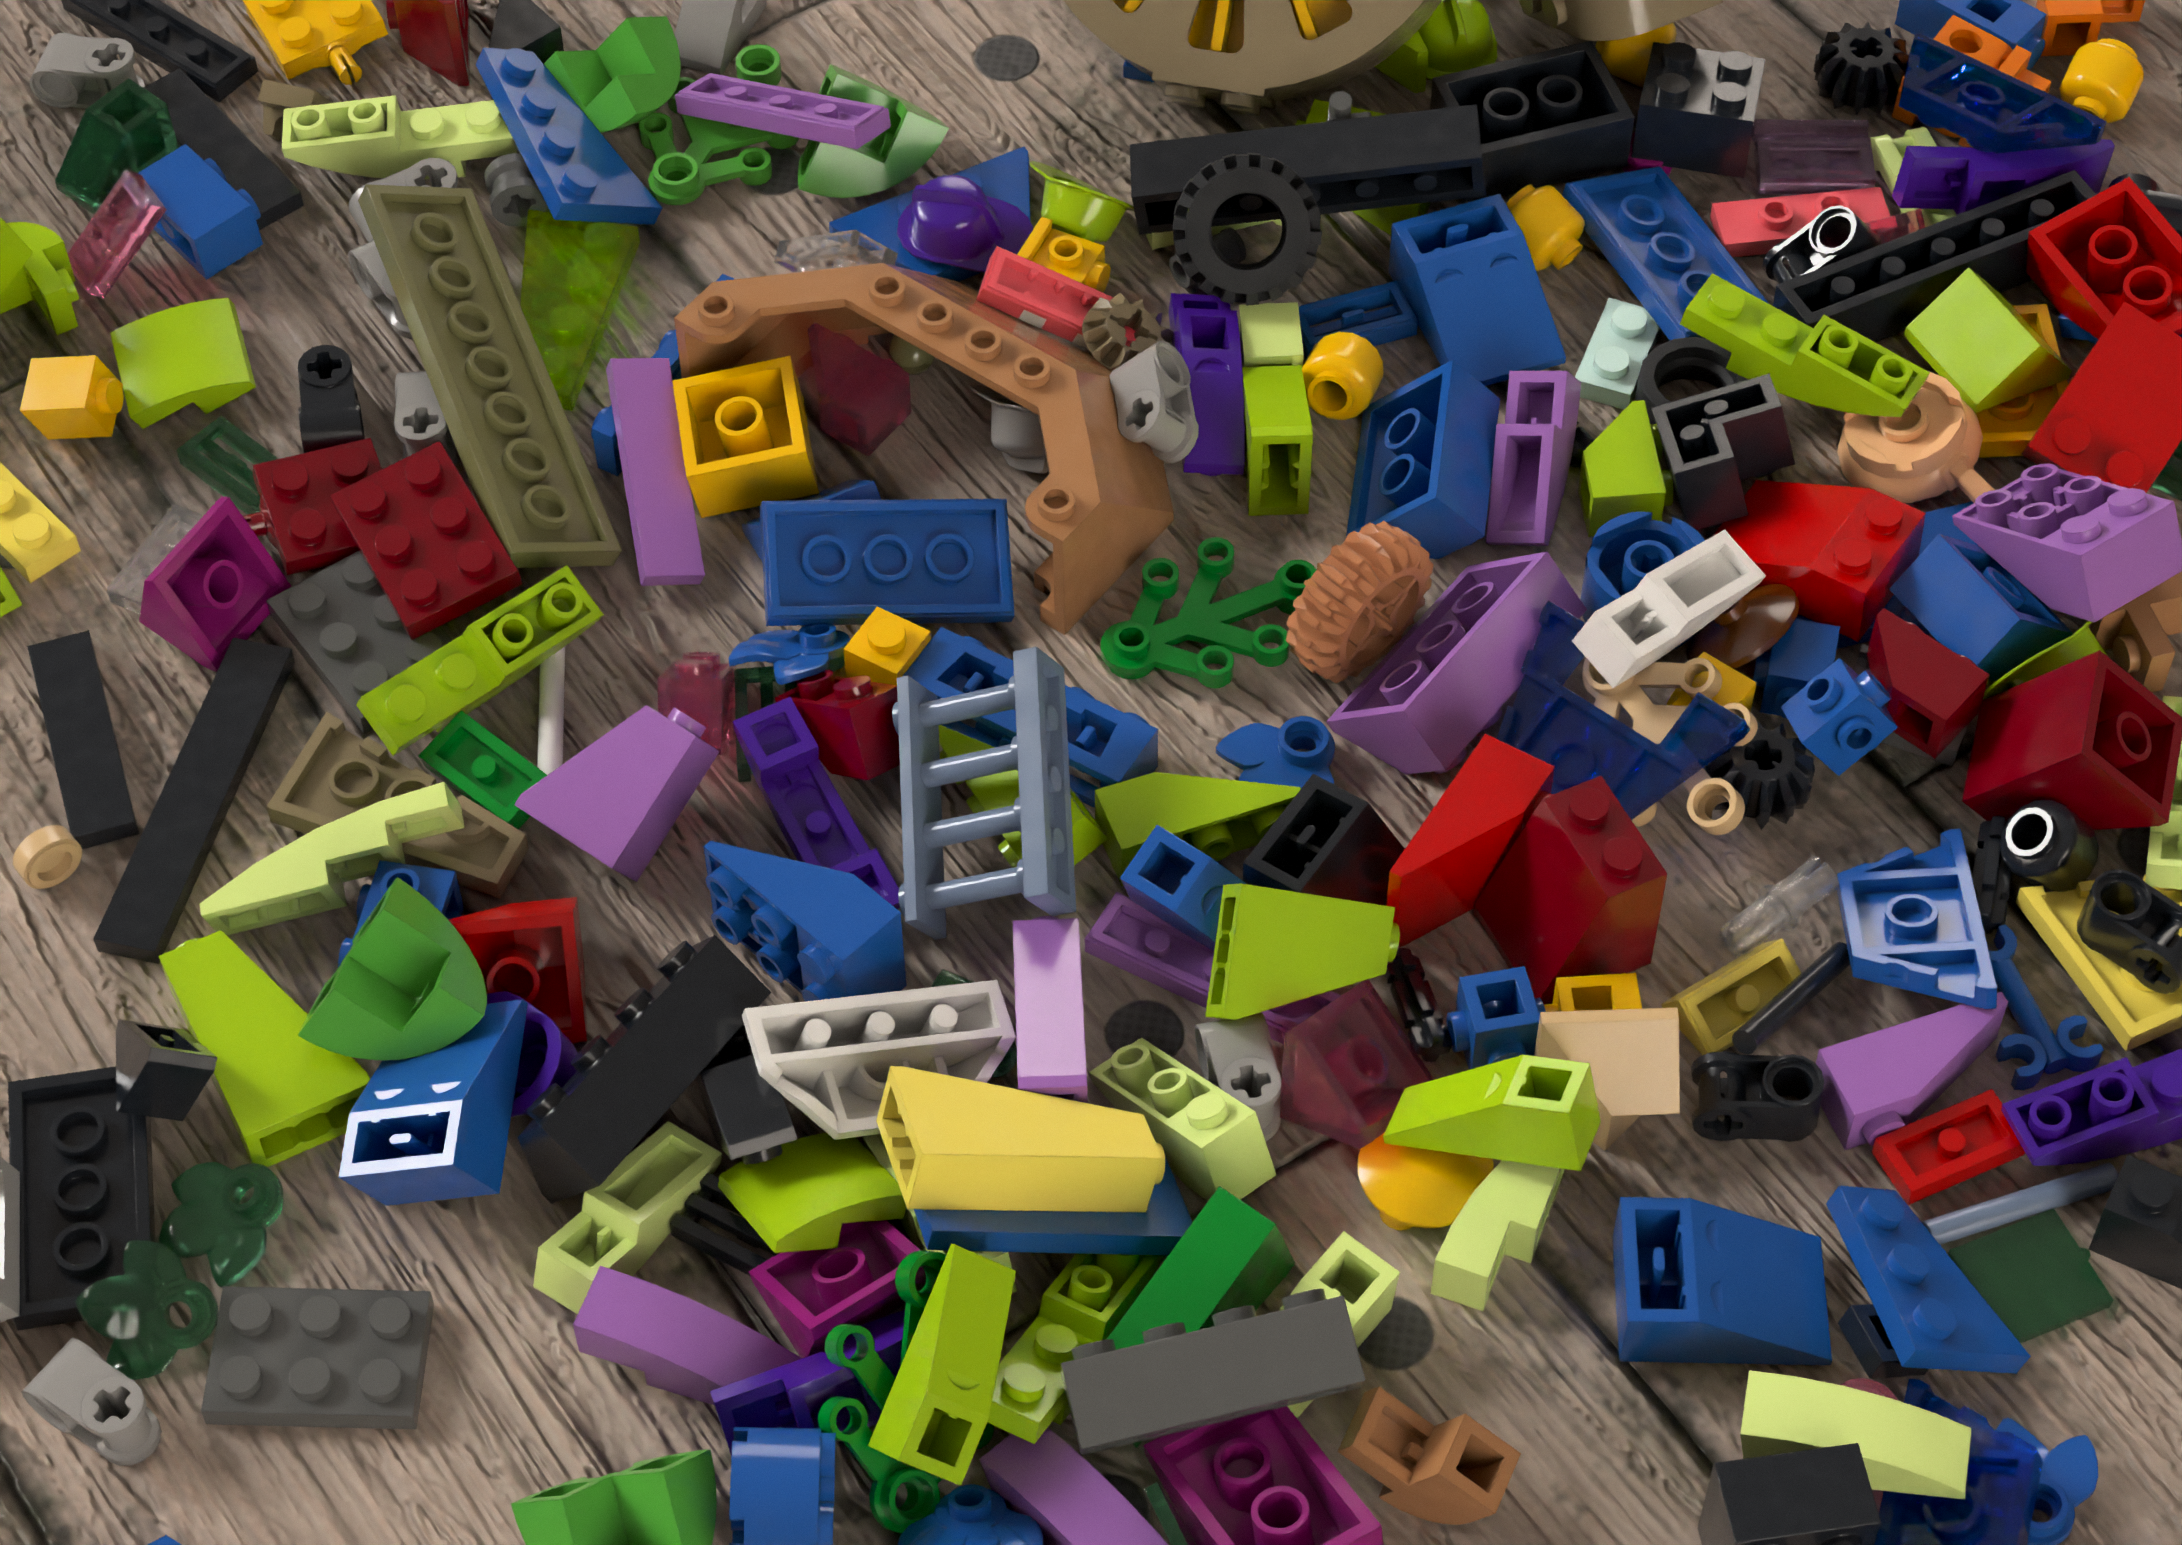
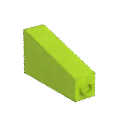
[159,930,370,1172]

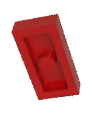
[1872,1089,2025,1205]

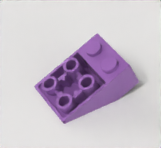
[1952,464,2182,623]

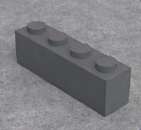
[1061,1289,1366,1456]

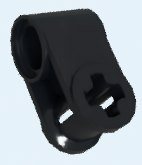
[1762,205,1882,284]
[297,345,365,453]
[2077,869,2182,994]
[1691,1051,1824,1142]

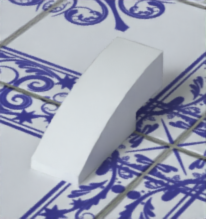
[1572,530,1766,688]

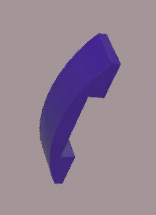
[733,697,900,909]

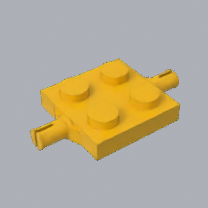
[242,0,388,85]

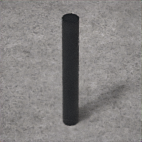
[1732,942,1850,1054]

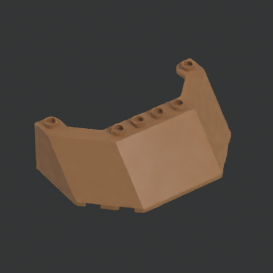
[674,263,1174,635]

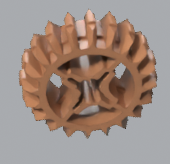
[1286,521,1434,683]

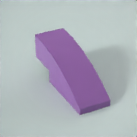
[1486,371,1581,546]
[573,1266,802,1405]
[979,1428,1168,1545]

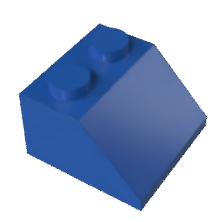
[1889,534,2073,681]

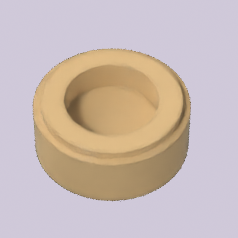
[13,825,82,889]

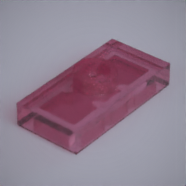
[67,170,167,298]

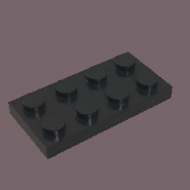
[8,1066,158,1331]

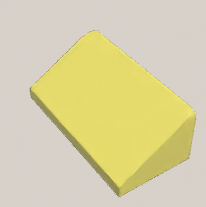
[1661,938,1801,1055]

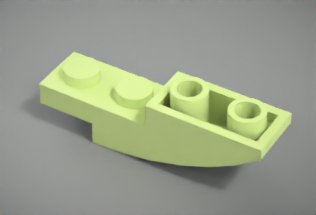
[282,95,517,179]

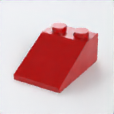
[2026,177,2182,339]
[2021,301,2182,493]
[1713,480,1926,642]
[1386,734,1555,948]

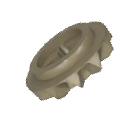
[1082,293,1174,371]

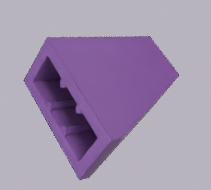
[514,705,720,882]

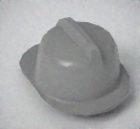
[970,385,1048,474]

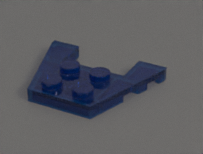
[1496,600,1750,820]

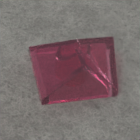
[1280,979,1434,1149]

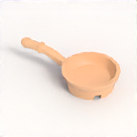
[1837,372,1995,503]

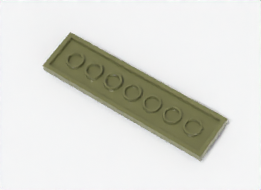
[358,184,622,568]

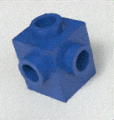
[1781,658,1898,776]
[1446,966,1546,1070]

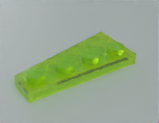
[520,209,640,411]

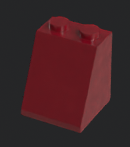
[1962,650,2182,830]
[1473,776,1668,1004]

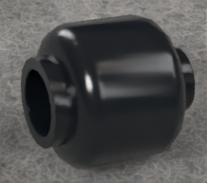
[2000,800,2099,892]

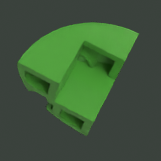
[544,16,681,133]
[798,64,949,198]
[298,877,487,1061]
[511,1449,717,1545]

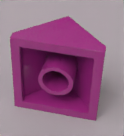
[139,496,292,672]
[748,1220,926,1358]

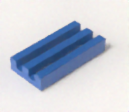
[1299,280,1418,360]

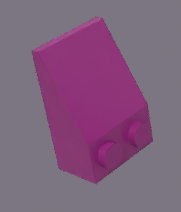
[1143,1406,1384,1545]

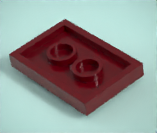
[330,441,523,641]

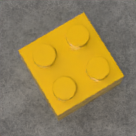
[672,356,819,518]

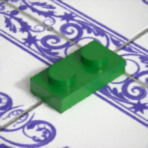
[418,710,547,829]

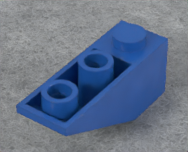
[1120,825,1246,952]

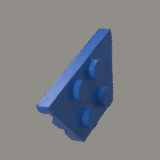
[829,146,1030,282]
[1837,829,1997,1009]

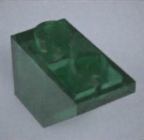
[55,78,179,215]

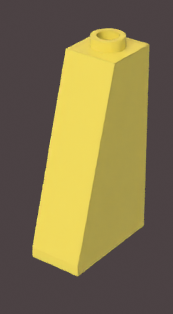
[876,1066,1165,1213]

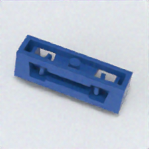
[902,627,1158,808]

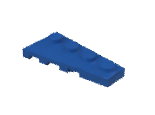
[475,47,663,225]

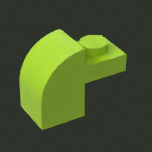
[0,222,79,336]

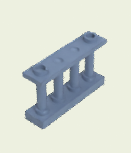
[892,647,1076,940]

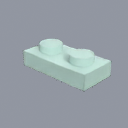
[1575,297,1662,410]

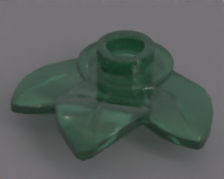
[158,1162,284,1289]
[76,1240,218,1380]

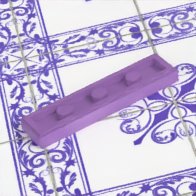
[675,73,891,149]
[606,358,705,586]
[1085,892,1348,1060]

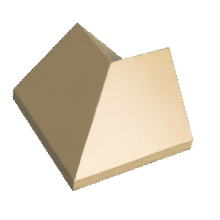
[1534,1007,1680,1151]

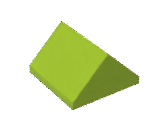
[1904,267,2072,413]

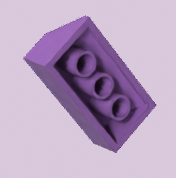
[1326,552,1587,775]

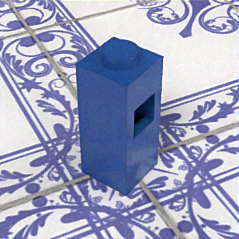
[1895,0,2047,70]

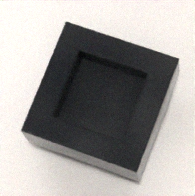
[1838,1304,1929,1379]

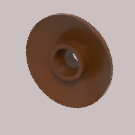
[1686,584,1800,669]

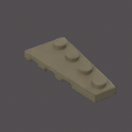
[266,711,529,898]

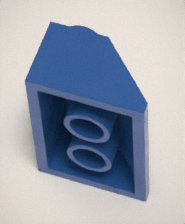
[1346,360,1500,559]

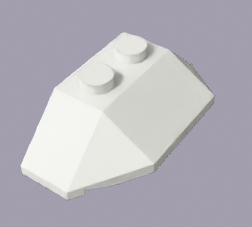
[742,980,1016,1140]

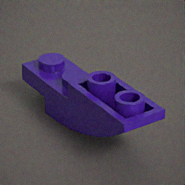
[1892,137,2115,215]
[1168,293,1245,476]
[2001,1049,2182,1166]
[710,1310,905,1456]

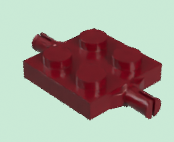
[243,438,383,575]

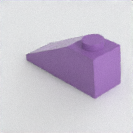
[1815,992,2008,1150]

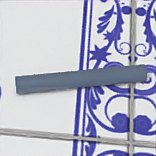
[1922,1162,2118,1245]

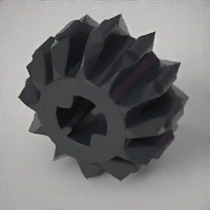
[1813,21,1912,115]
[1705,718,1815,830]

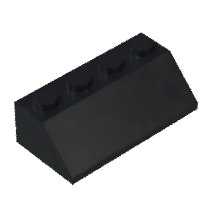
[517,935,771,1204]

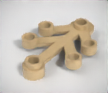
[1579,658,1758,835]

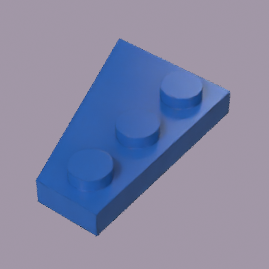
[1826,1186,2031,1374]

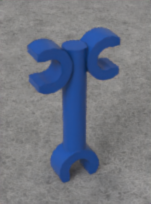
[1989,924,2104,1090]

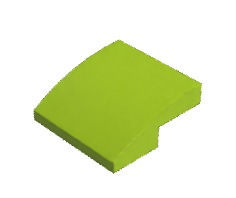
[110,298,256,429]
[718,1133,906,1253]

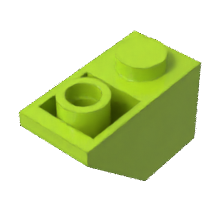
[1578,400,1673,537]

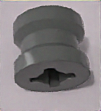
[484,153,547,227]

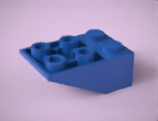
[1388,194,1566,386]
[703,841,907,1002]
[338,999,528,1206]
[1612,1197,1832,1365]

